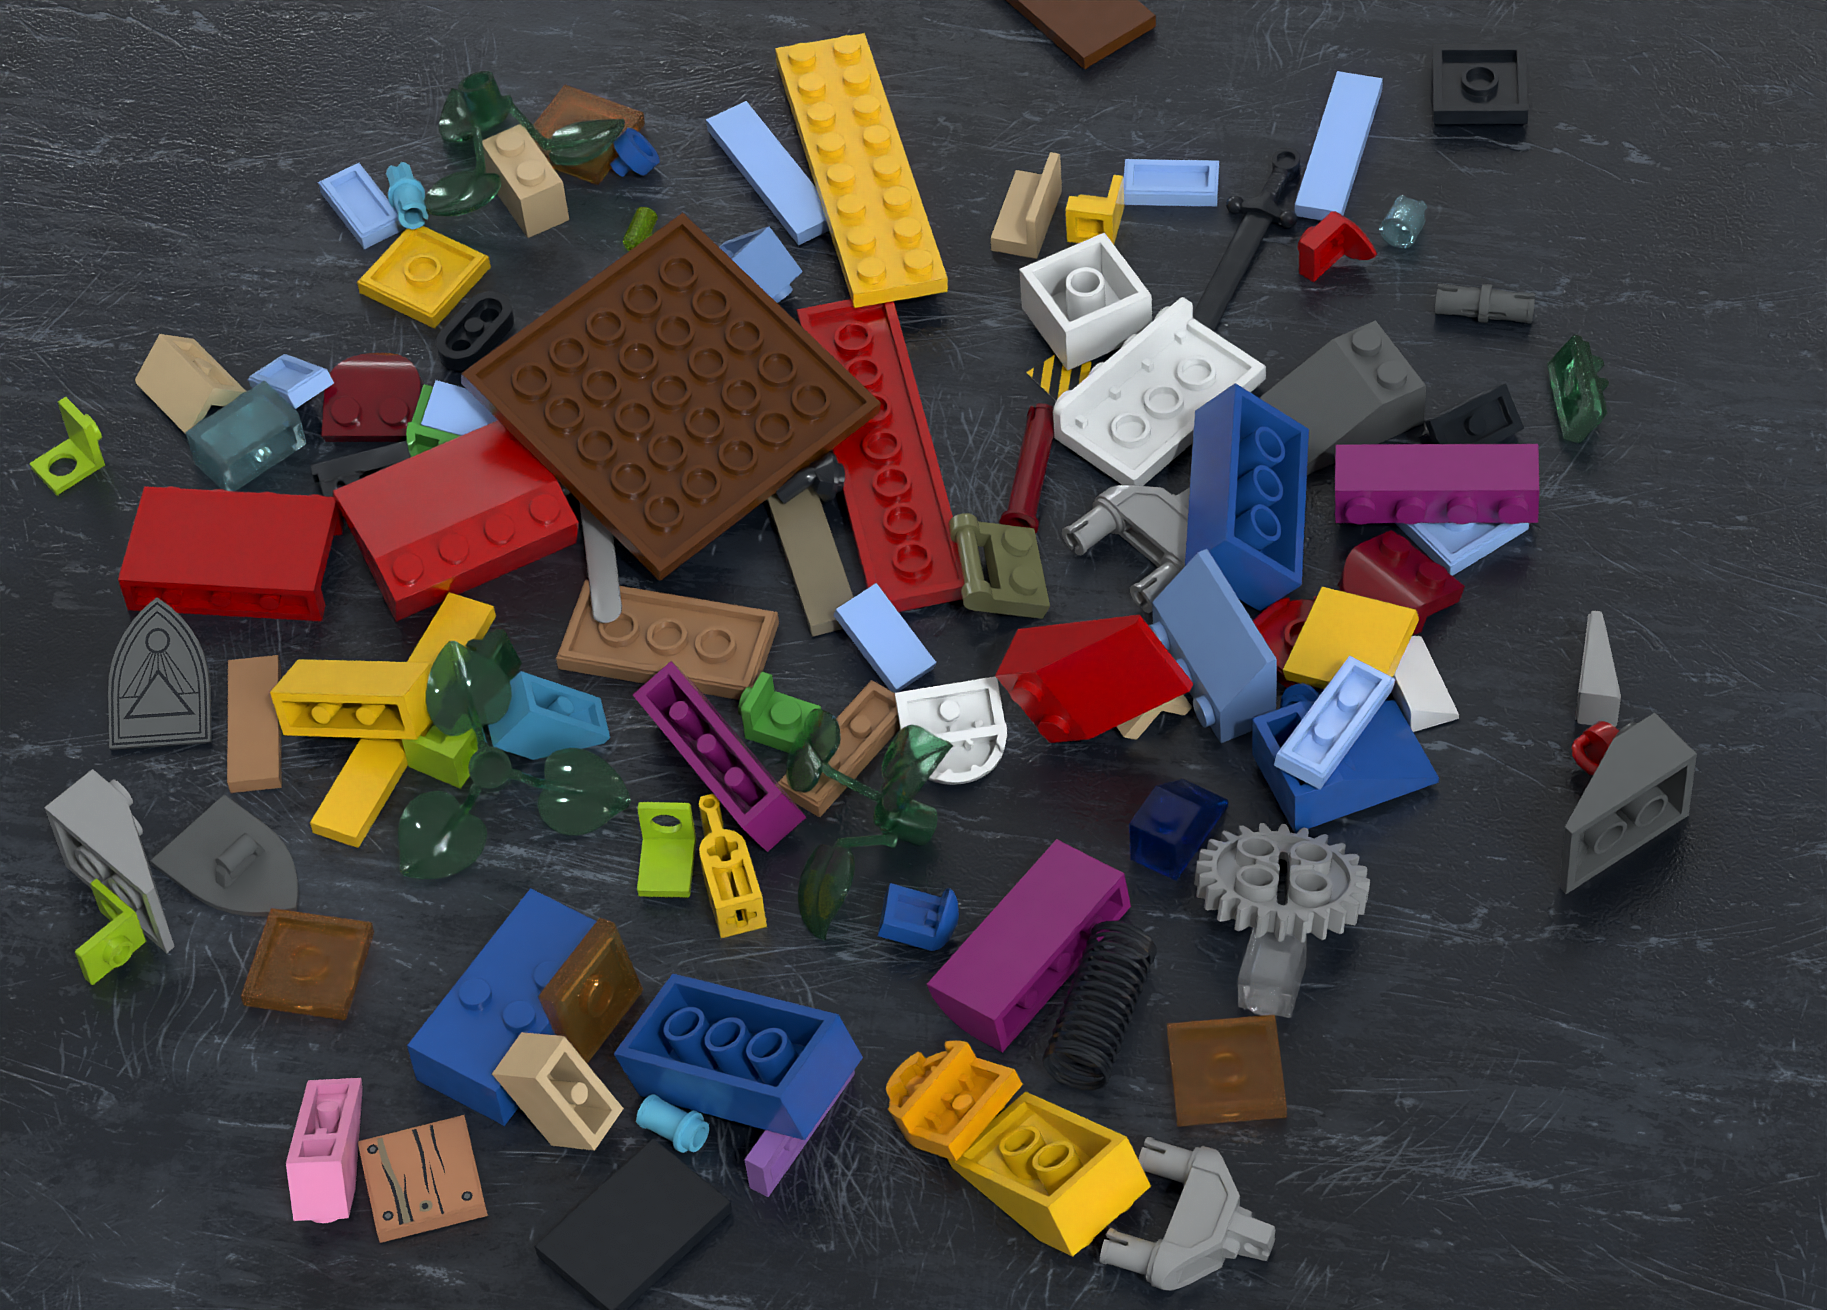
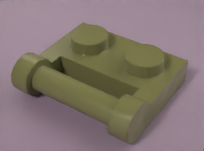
[948,513,1050,619]

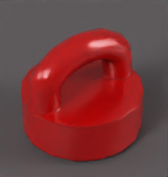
[1571,721,1619,776]

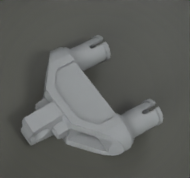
[1062,485,1190,613]
[1100,1137,1275,1291]

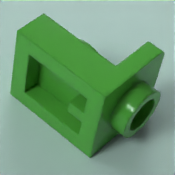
[738,672,822,757]

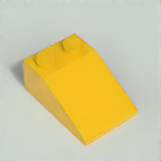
[948,1091,1151,1257]

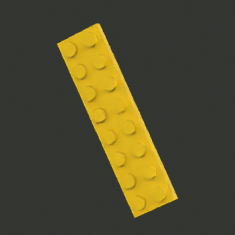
[775,33,948,308]

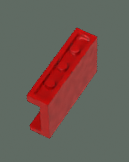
[118,486,344,621]

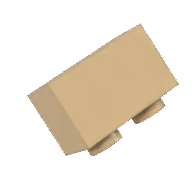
[480,123,569,238]
[492,1032,624,1151]

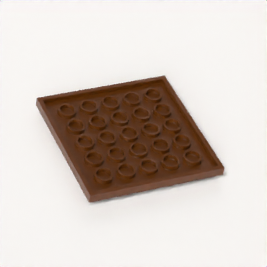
[461,212,881,581]

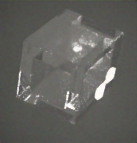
[1238,928,1307,1018]

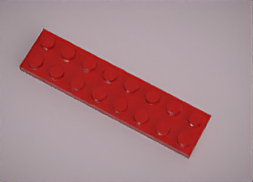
[797,299,965,612]

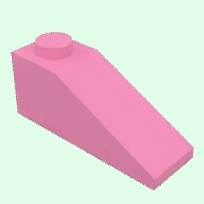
[286,1078,363,1223]

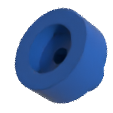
[610,128,660,177]

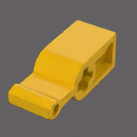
[699,794,767,939]

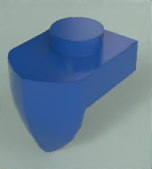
[878,883,959,951]

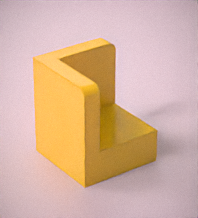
[1065,175,1124,245]

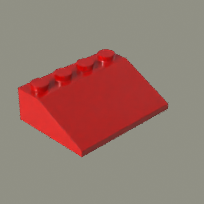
[333,420,579,622]

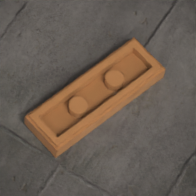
[227,655,282,793]
[778,680,900,817]

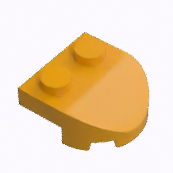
[886,1041,1023,1162]

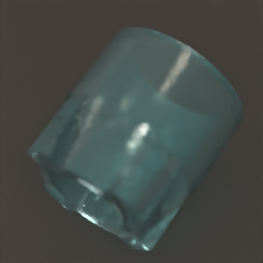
[1380,195,1427,248]

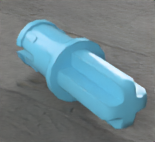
[386,162,429,229]

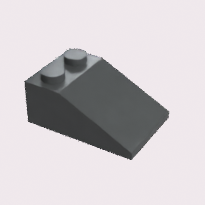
[1260,320,1426,475]
[1559,713,1697,894]

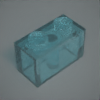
[186,381,307,491]

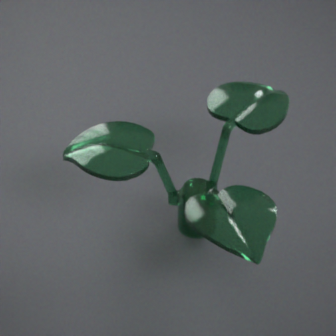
[424,71,626,217]
[398,641,631,879]
[786,709,953,940]

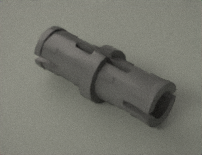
[1435,283,1536,324]

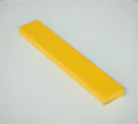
[310,592,496,848]

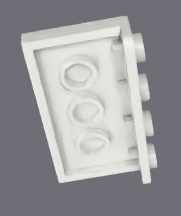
[1053,297,1266,486]

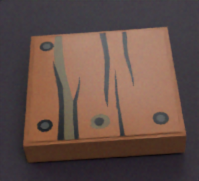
[358,1115,488,1243]

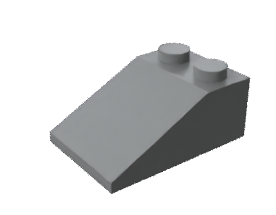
[44,769,175,953]

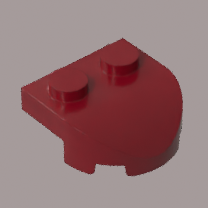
[322,353,424,442]
[1337,530,1465,635]

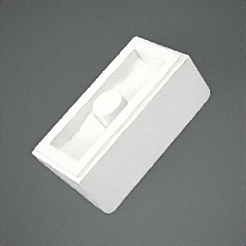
[1391,636,1459,732]

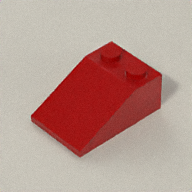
[995,614,1193,743]

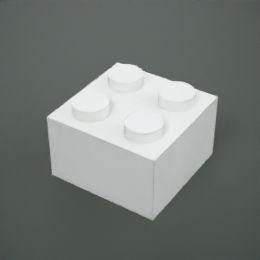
[1019,233,1152,371]

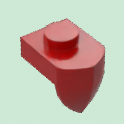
[1298,211,1377,282]

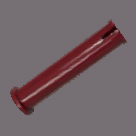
[999,403,1054,534]

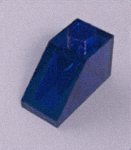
[1129,779,1228,881]

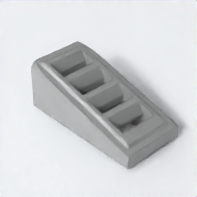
[1575,611,1621,727]

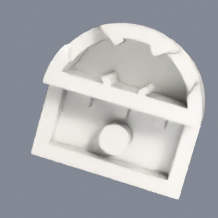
[895,677,1007,785]

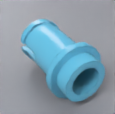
[636,1094,709,1153]

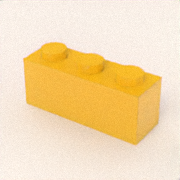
[270,659,444,740]

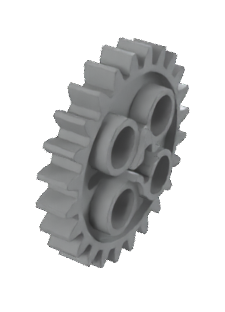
[1194,823,1370,942]

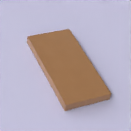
[556,580,779,700]

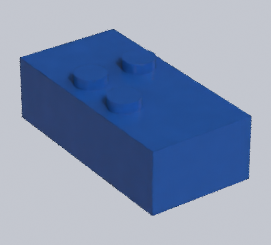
[1185,383,1309,612]
[407,888,625,1126]
[614,973,863,1140]

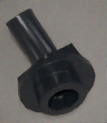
[776,452,845,504]

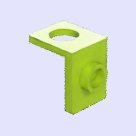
[30,397,105,495]
[637,802,696,897]
[75,878,146,985]

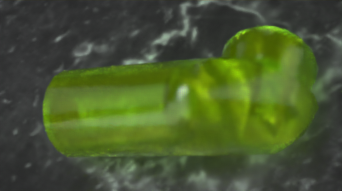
[623,207,658,251]

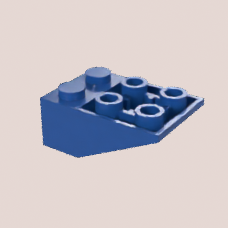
[1252,700,1439,833]

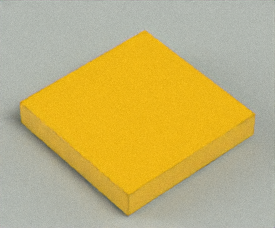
[357,226,491,329]
[1283,587,1419,689]

